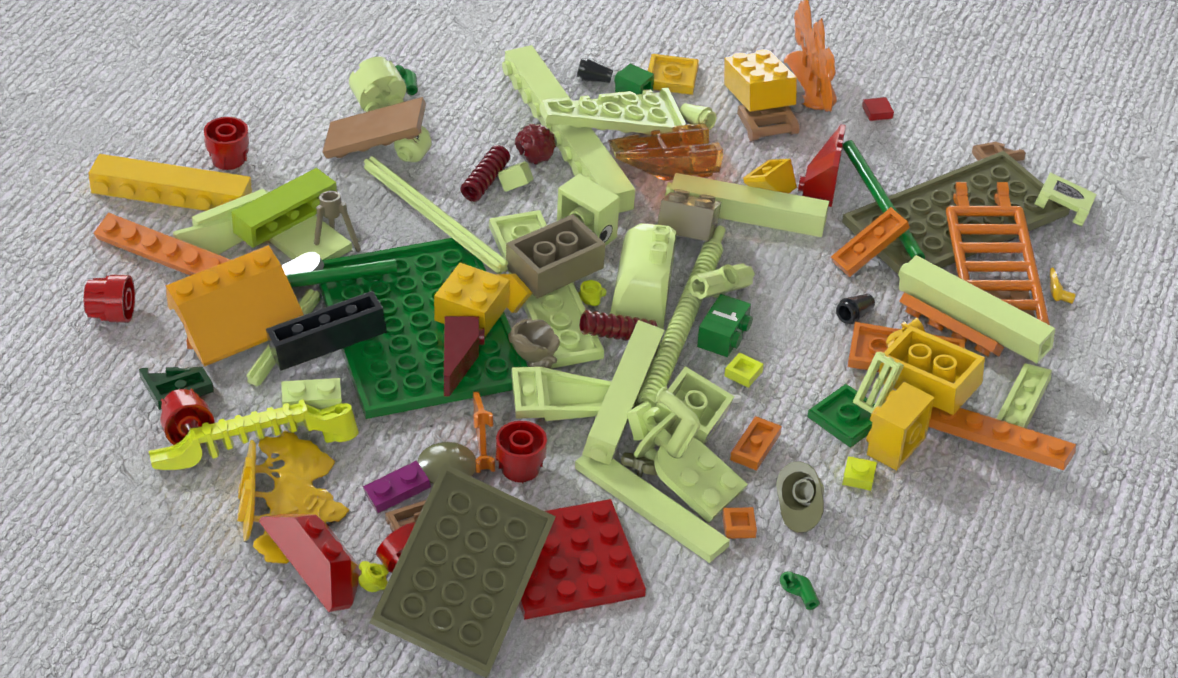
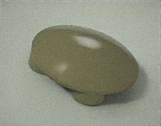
[417,442,476,484]

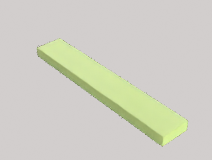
[575,455,730,563]

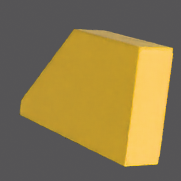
[495,274,532,313]

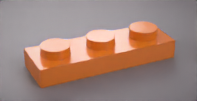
[831,207,910,277]

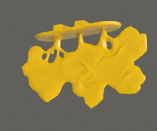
[237,430,350,564]

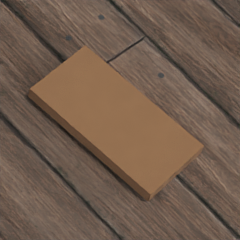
[322,97,426,159]

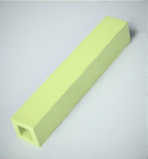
[665,173,829,237]
[898,255,1055,363]
[582,320,664,465]

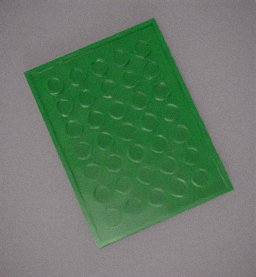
[318,238,528,419]

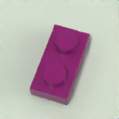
[363,460,431,514]

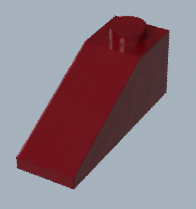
[444,316,485,396]

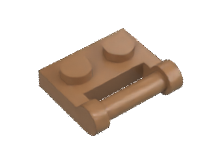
[737,105,799,141]

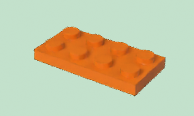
[847,322,965,372]

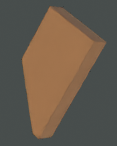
[972,141,1026,161]

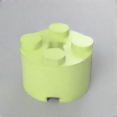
[349,56,406,112]

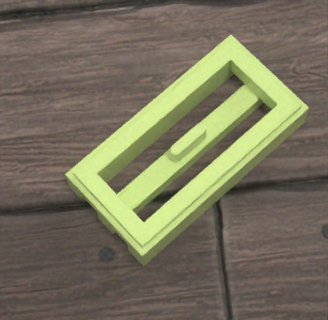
[853,351,904,414]

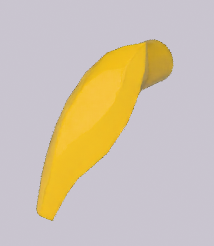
[1050,267,1076,304]

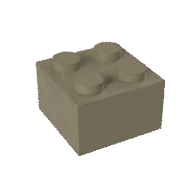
[657,189,721,241]

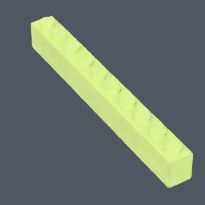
[502,45,635,213]

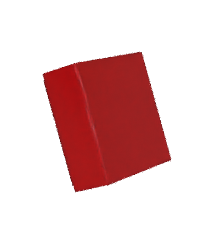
[862,97,894,121]

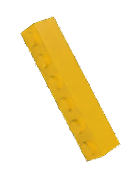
[88,154,252,211]

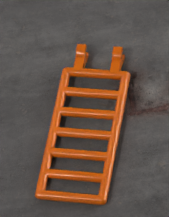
[946,182,1050,325]

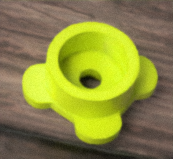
[578,280,606,306]
[358,561,389,592]

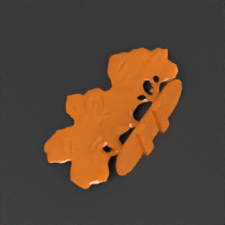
[784,0,837,112]

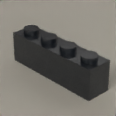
[266,291,387,371]

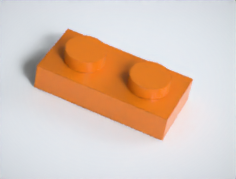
[730,416,782,471]

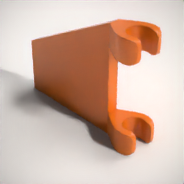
[473,392,495,473]

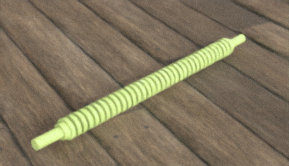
[637,226,726,408]

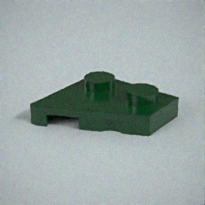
[139,367,214,410]

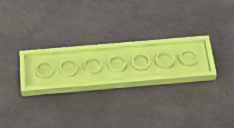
[489,210,604,369]

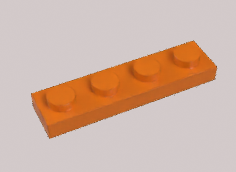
[899,292,1004,357]

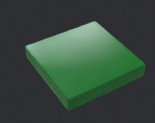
[807,384,875,448]

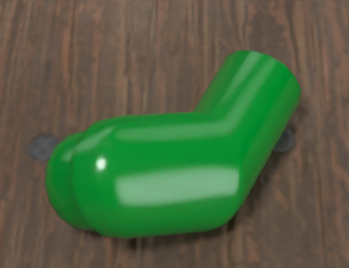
[395,65,418,95]
[779,571,820,610]

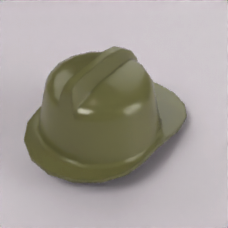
[776,461,825,533]

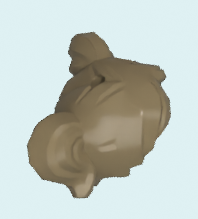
[508,318,560,369]

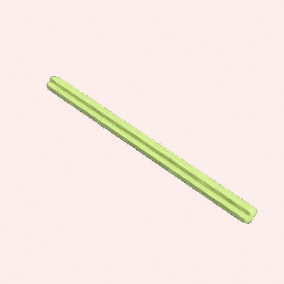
[364,156,508,274]

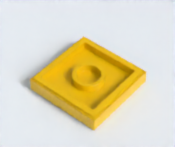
[648,54,699,95]

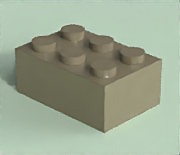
[506,214,605,298]

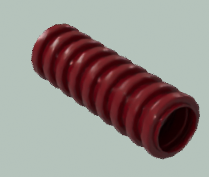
[460,145,511,202]
[579,310,658,341]

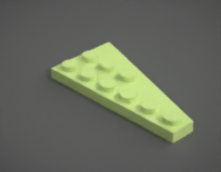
[539,88,689,138]

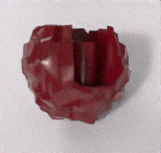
[515,124,556,165]

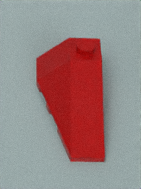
[798,124,846,207]

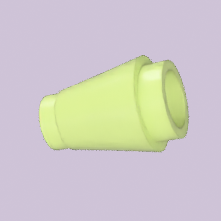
[679,103,717,131]

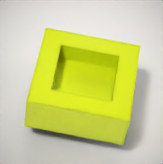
[724,352,764,388]
[842,456,877,491]

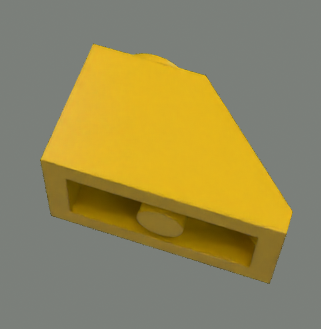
[743,159,797,194]

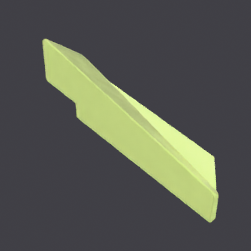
[173,189,269,255]

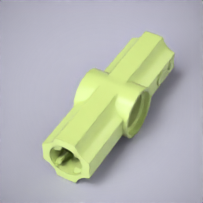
[689,263,755,300]

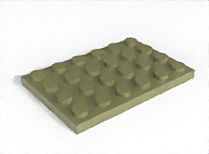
[369,464,556,678]

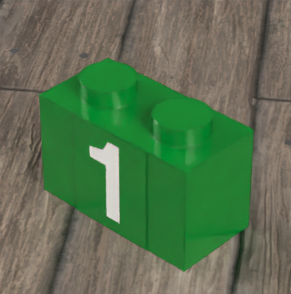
[697,294,753,358]

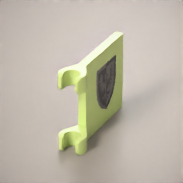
[1035,172,1097,227]

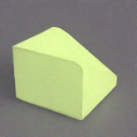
[498,161,534,191]

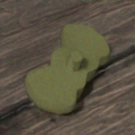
[620,452,658,477]

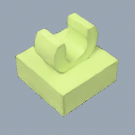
[626,402,661,441]

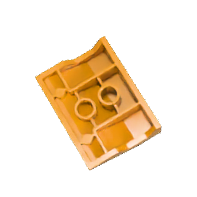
[165,245,304,367]

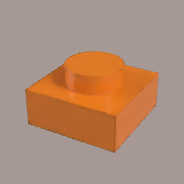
[722,507,757,539]

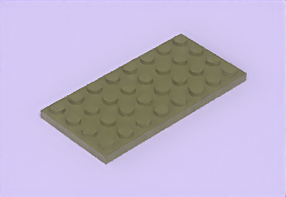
[842,151,1070,274]

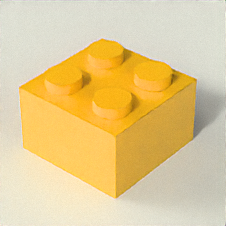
[434,263,510,338]
[866,382,934,471]

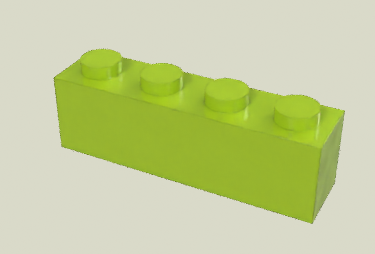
[231,167,337,248]

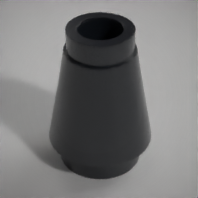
[576,57,613,83]
[836,293,875,324]

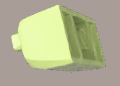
[610,223,676,328]

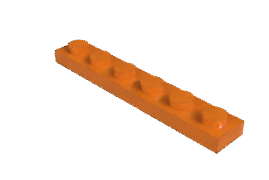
[93,212,231,276]
[928,406,1076,470]

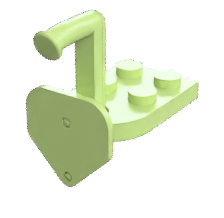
[634,387,748,523]

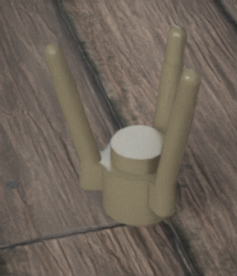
[314,191,361,252]

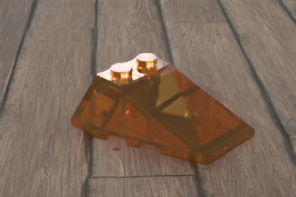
[608,123,723,181]

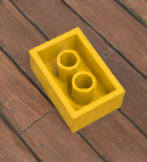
[724,50,797,112]
[879,326,985,415]

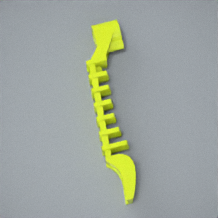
[148,399,359,470]

